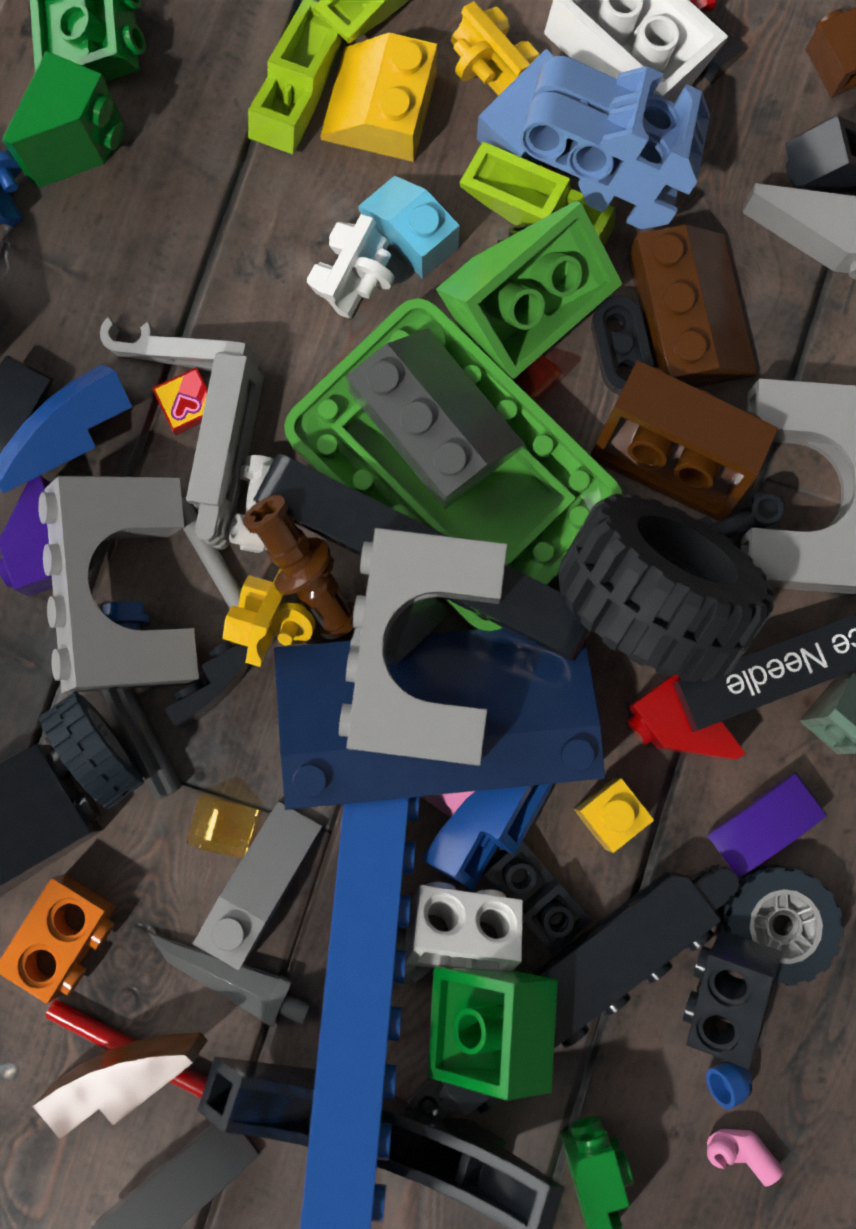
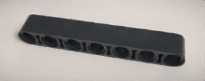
[253,453,590,661]

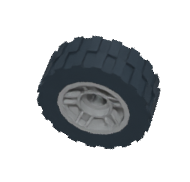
[39,692,144,809]
[719,865,844,986]

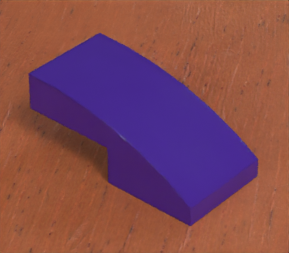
[708,772,827,878]

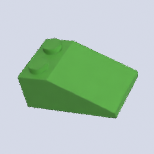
[436,201,622,380]

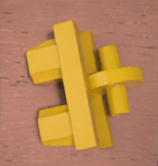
[450,1,539,96]
[223,569,315,667]

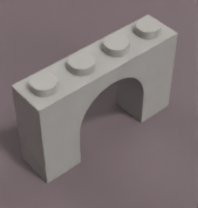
[740,378,856,594]
[38,476,199,693]
[339,528,507,766]

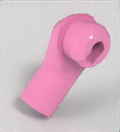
[707,1129,784,1186]

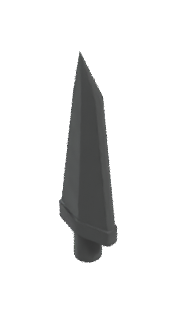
[147,932,311,1027]

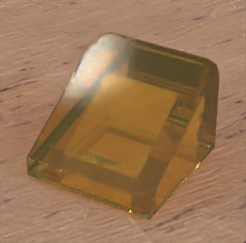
[187,794,259,859]

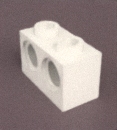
[405,882,523,971]

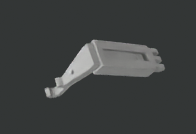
[100,317,264,550]

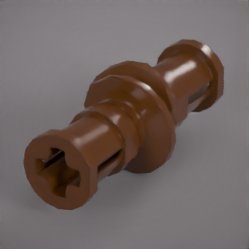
[243,495,355,640]

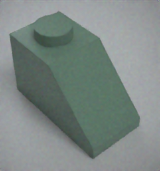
[799,672,856,754]

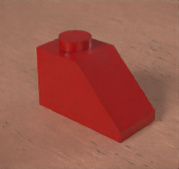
[626,675,746,760]

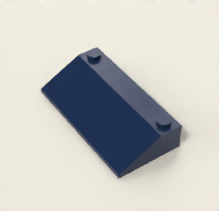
[274,628,605,810]

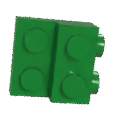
[30,0,146,82]
[560,1116,634,1229]

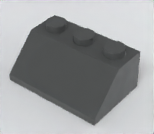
[346,328,525,510]

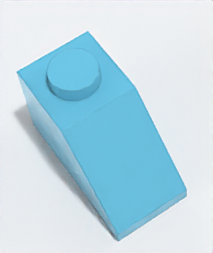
[358,176,460,279]

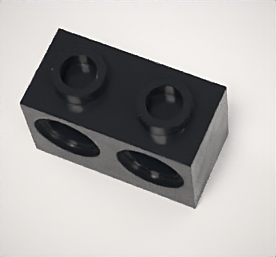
[683,930,783,1069]

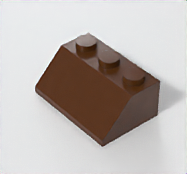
[628,224,757,388]
[590,360,778,521]

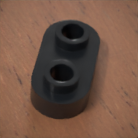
[591,295,654,395]

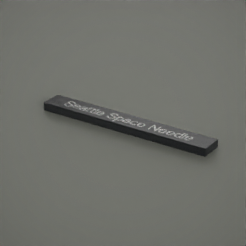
[673,614,856,732]

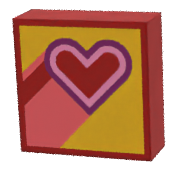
[152,367,208,436]

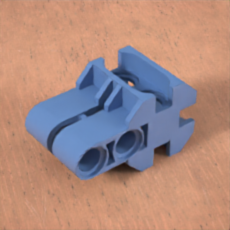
[520,56,710,230]

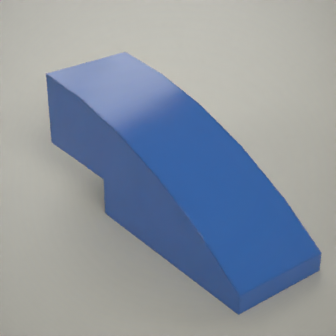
[0,364,132,494]
[422,783,554,892]

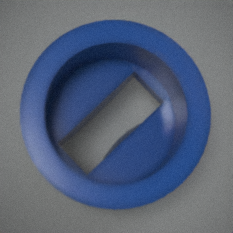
[706,1061,752,1109]

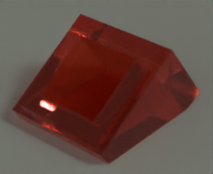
[513,355,564,404]

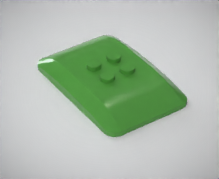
[284,298,623,632]

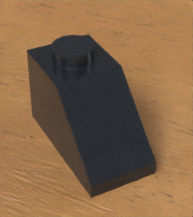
[785,116,856,194]

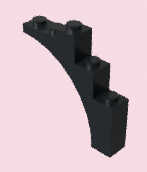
[197,1056,565,1229]

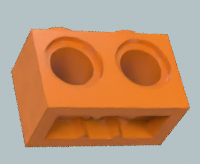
[0,874,116,1004]

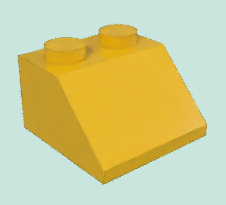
[320,33,437,162]

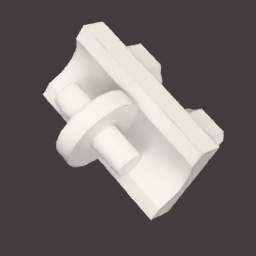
[307,214,395,319]

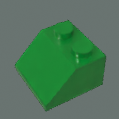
[2,51,125,188]
[427,966,558,1101]

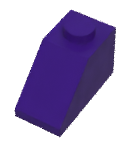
[0,475,53,597]

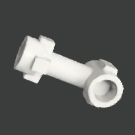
[229,455,274,553]

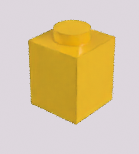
[574,778,654,853]

